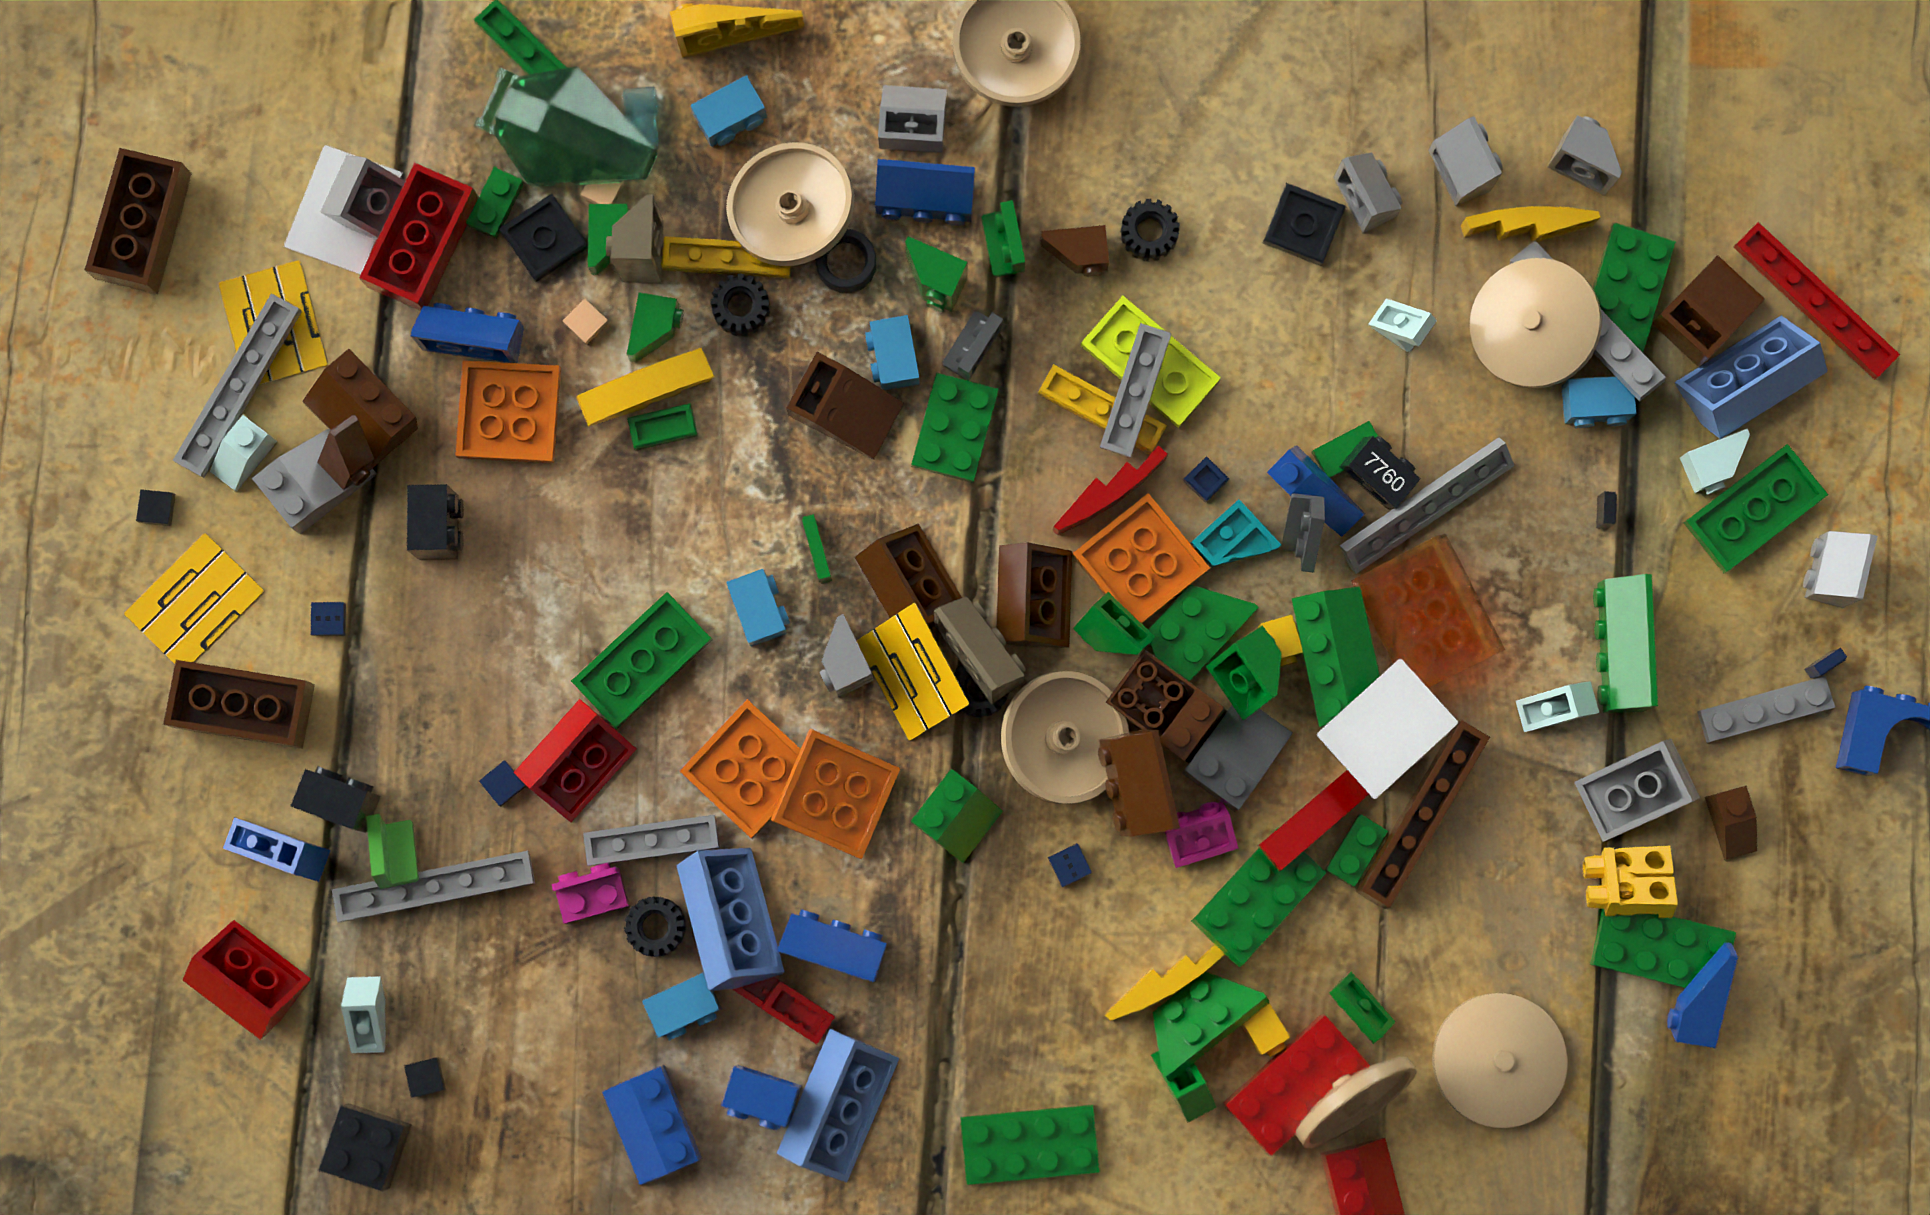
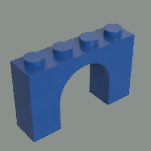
[1836,686,1930,776]

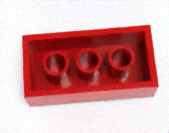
[359,162,478,311]
[1222,1015,1370,1156]

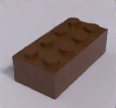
[85,148,192,294]
[163,660,315,749]

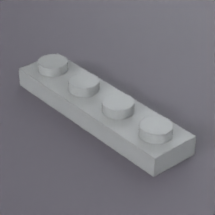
[1100,323,1172,458]
[1697,676,1835,743]
[583,815,720,866]

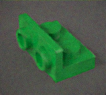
[981,200,1026,277]

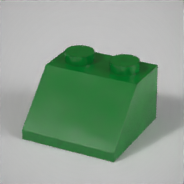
[905,236,968,312]
[1206,625,1282,720]
[911,768,1003,863]

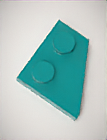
[1191,499,1282,568]

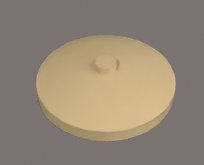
[953,0,1081,107]
[727,142,855,266]
[1470,258,1602,388]
[1001,671,1129,803]
[1432,993,1567,1128]
[1296,1057,1416,1148]

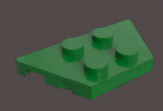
[1148,585,1259,682]
[1152,972,1270,1082]

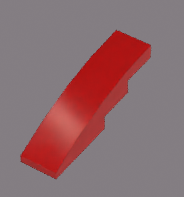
[1053,446,1168,535]
[1258,770,1369,871]
[732,977,835,1045]

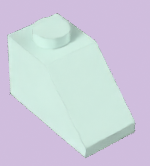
[210,415,277,492]
[1680,429,1750,495]
[1516,681,1599,732]
[341,977,385,1053]

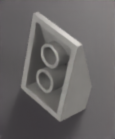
[252,429,377,534]
[1574,739,1700,842]

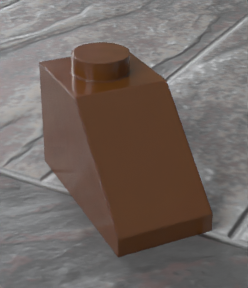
[1040,225,1109,277]
[317,415,374,490]
[1705,785,1757,860]

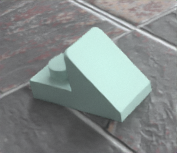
[1369,299,1437,352]

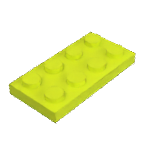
[1080,295,1221,428]

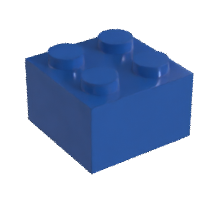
[721,1065,802,1131]

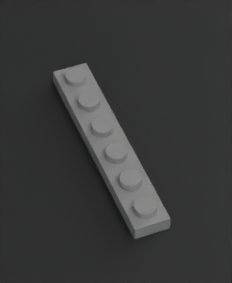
[1510,241,1666,402]
[173,293,302,478]
[1340,437,1515,574]
[332,851,535,922]

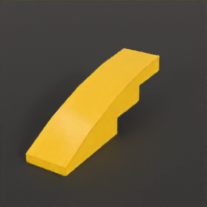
[1460,206,1601,242]
[576,348,714,427]
[1104,944,1225,1020]

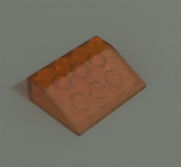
[1351,534,1505,688]

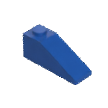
[1267,445,1366,537]
[223,817,331,882]
[1667,942,1738,1048]

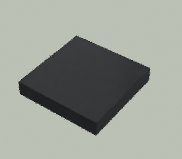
[1263,183,1346,266]
[499,193,588,282]

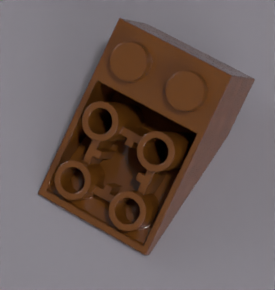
[1652,255,1765,367]
[786,352,904,460]
[1106,649,1228,763]

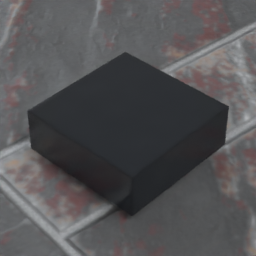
[136,489,176,526]
[1596,491,1617,529]
[404,1057,446,1098]

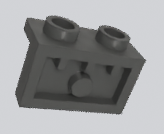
[943,311,1003,381]
[1281,493,1325,573]

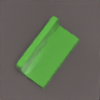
[366,814,419,889]

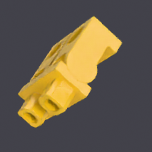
[1582,846,1678,918]

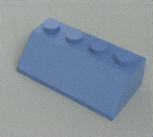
[1675,315,1828,439]
[676,848,784,991]
[776,1029,900,1182]

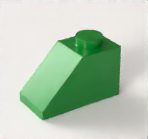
[588,204,630,275]
[626,292,684,363]
[1073,592,1155,655]
[1151,1051,1217,1123]

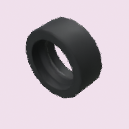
[815,229,877,293]

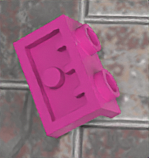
[1164,802,1238,868]
[551,863,629,924]

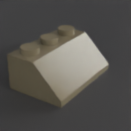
[606,194,663,283]
[934,596,1025,705]

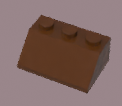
[303,349,418,470]
[854,523,962,629]
[996,542,1072,648]
[1098,730,1180,837]

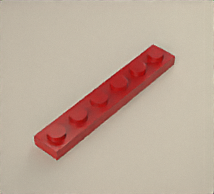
[1733,222,1900,380]

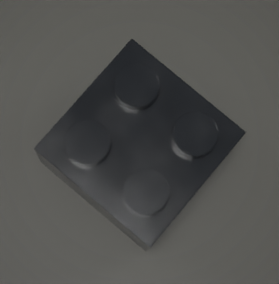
[407,484,464,560]
[290,766,381,833]
[318,1104,412,1191]

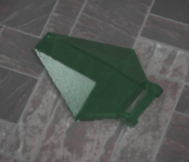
[473,67,658,187]

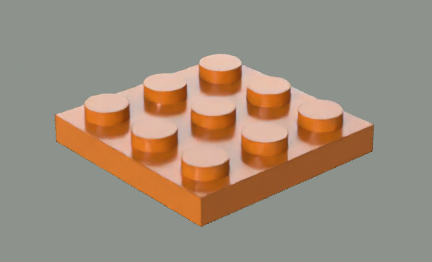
[455,360,561,463]
[1072,493,1210,624]
[680,699,801,839]
[771,729,901,859]

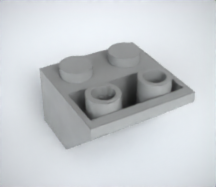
[878,85,947,153]
[1429,116,1503,206]

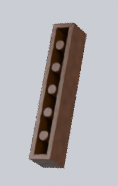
[1356,720,1490,909]

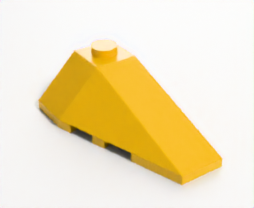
[670,3,805,58]

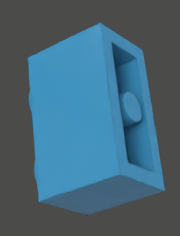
[690,75,767,147]
[865,315,920,390]
[1561,377,1636,428]
[726,569,790,647]
[642,973,722,1041]

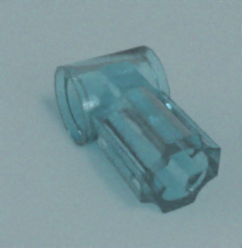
[623,86,659,153]

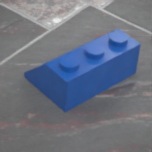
[875,159,975,226]
[410,303,524,363]
[777,909,887,982]
[602,1065,702,1185]

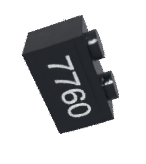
[1339,436,1421,509]

